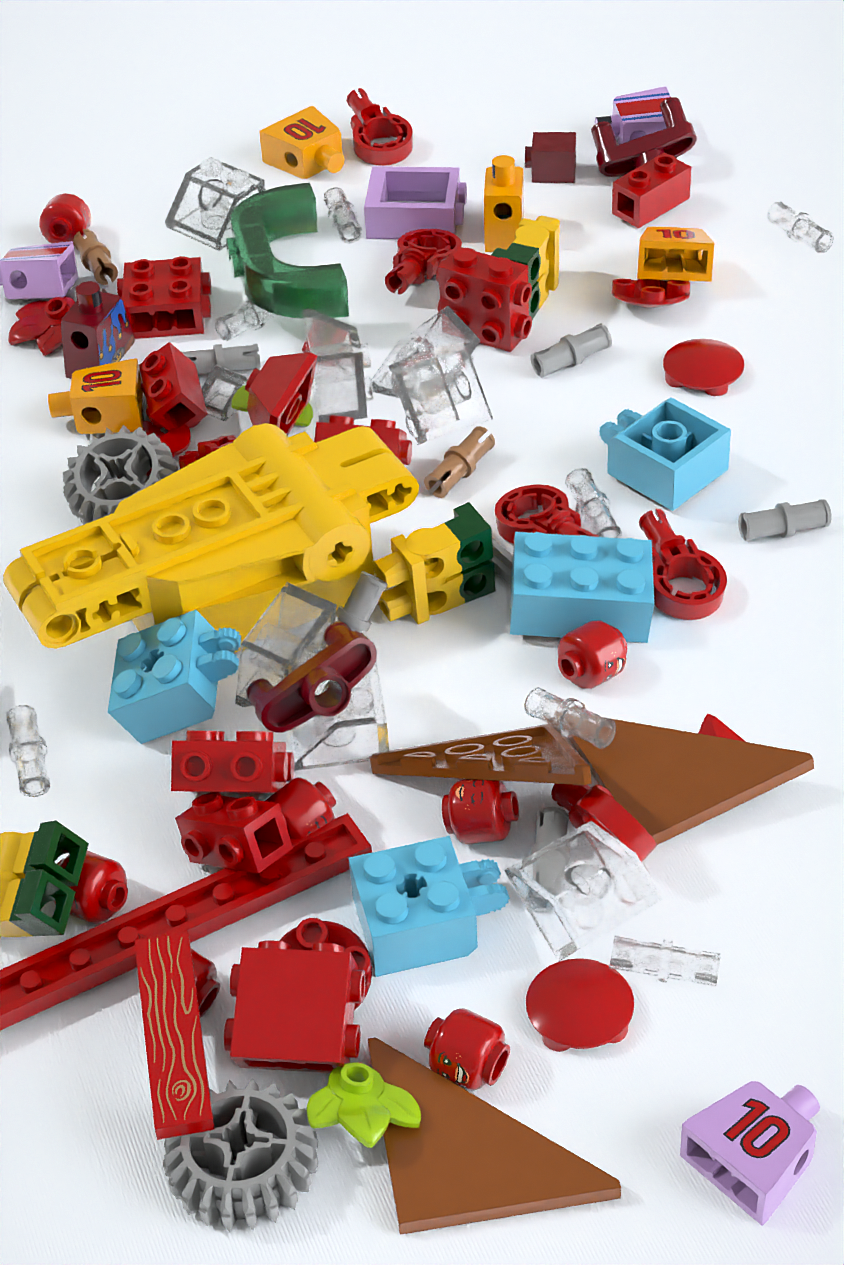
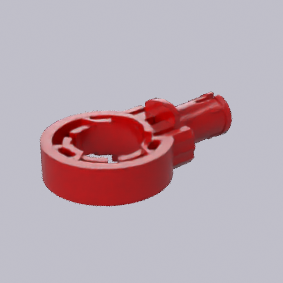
[346,88,413,166]
[384,229,462,295]
[495,484,599,544]
[638,509,727,620]
[551,784,657,865]

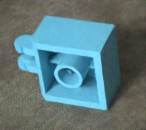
[599,397,731,511]
[107,610,241,744]
[349,836,510,977]

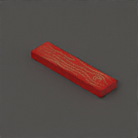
[134,931,215,1140]

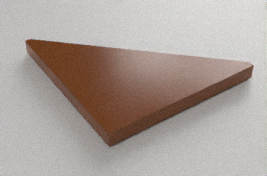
[556,710,815,845]
[369,723,592,785]
[368,1037,621,1235]

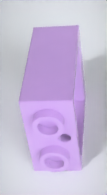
[364,166,467,239]

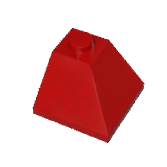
[245,352,317,436]

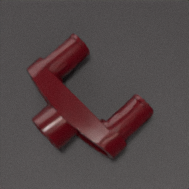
[591,97,697,177]
[246,622,377,733]

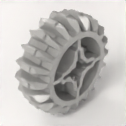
[62,425,178,525]
[163,1078,318,1232]

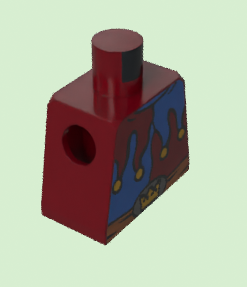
[61,281,135,379]

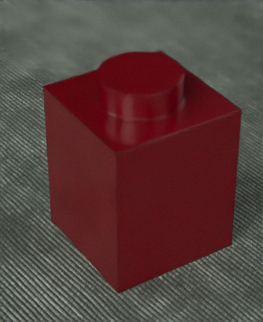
[525,132,576,183]

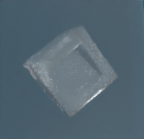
[201,365,248,422]

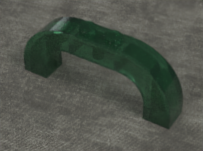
[226,182,349,319]

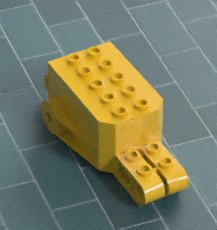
[3,423,419,652]

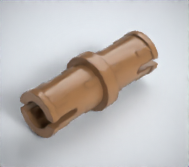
[73,229,118,285]
[424,426,495,498]

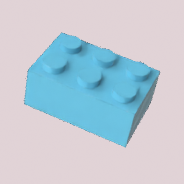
[510,532,654,643]

